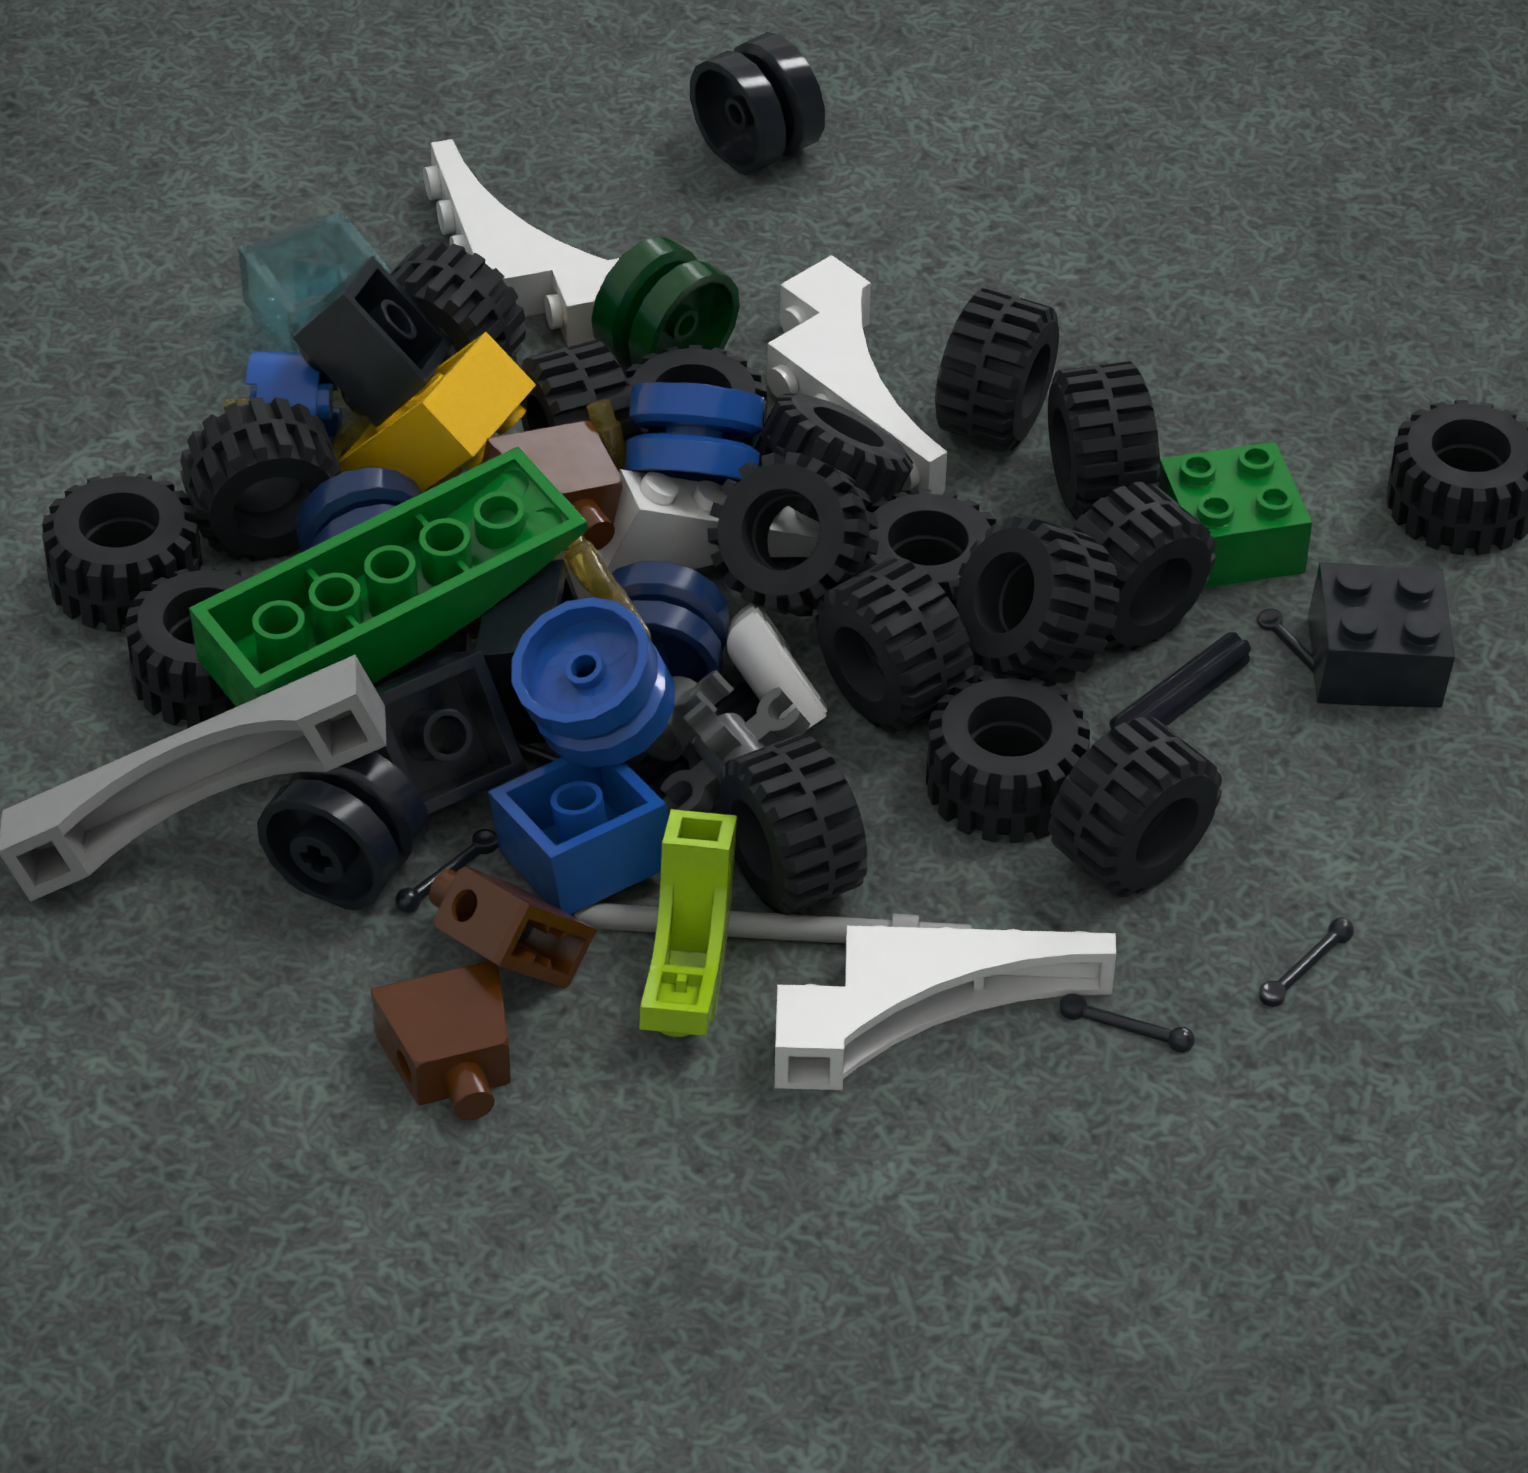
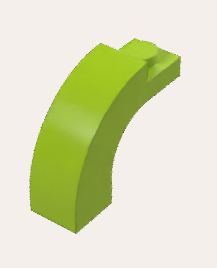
[639,809,737,1037]

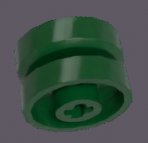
[591,236,740,364]

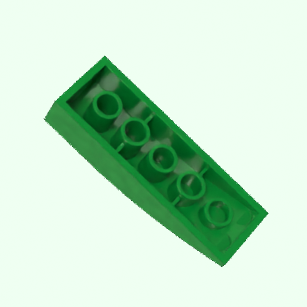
[189,446,588,707]

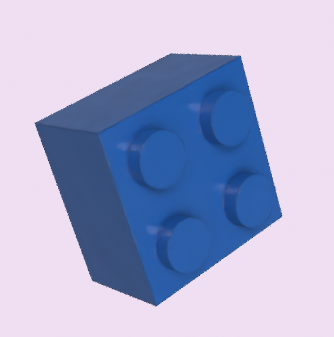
[488,757,668,915]

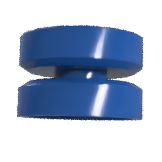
[624,382,765,486]
[511,597,675,768]

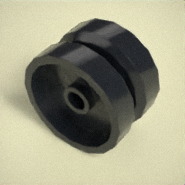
[690,32,825,175]
[257,751,429,910]

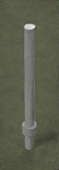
[574,903,972,944]

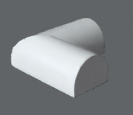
[727,603,827,729]

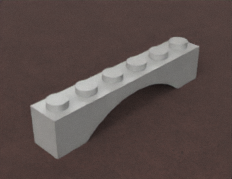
[0,655,386,902]

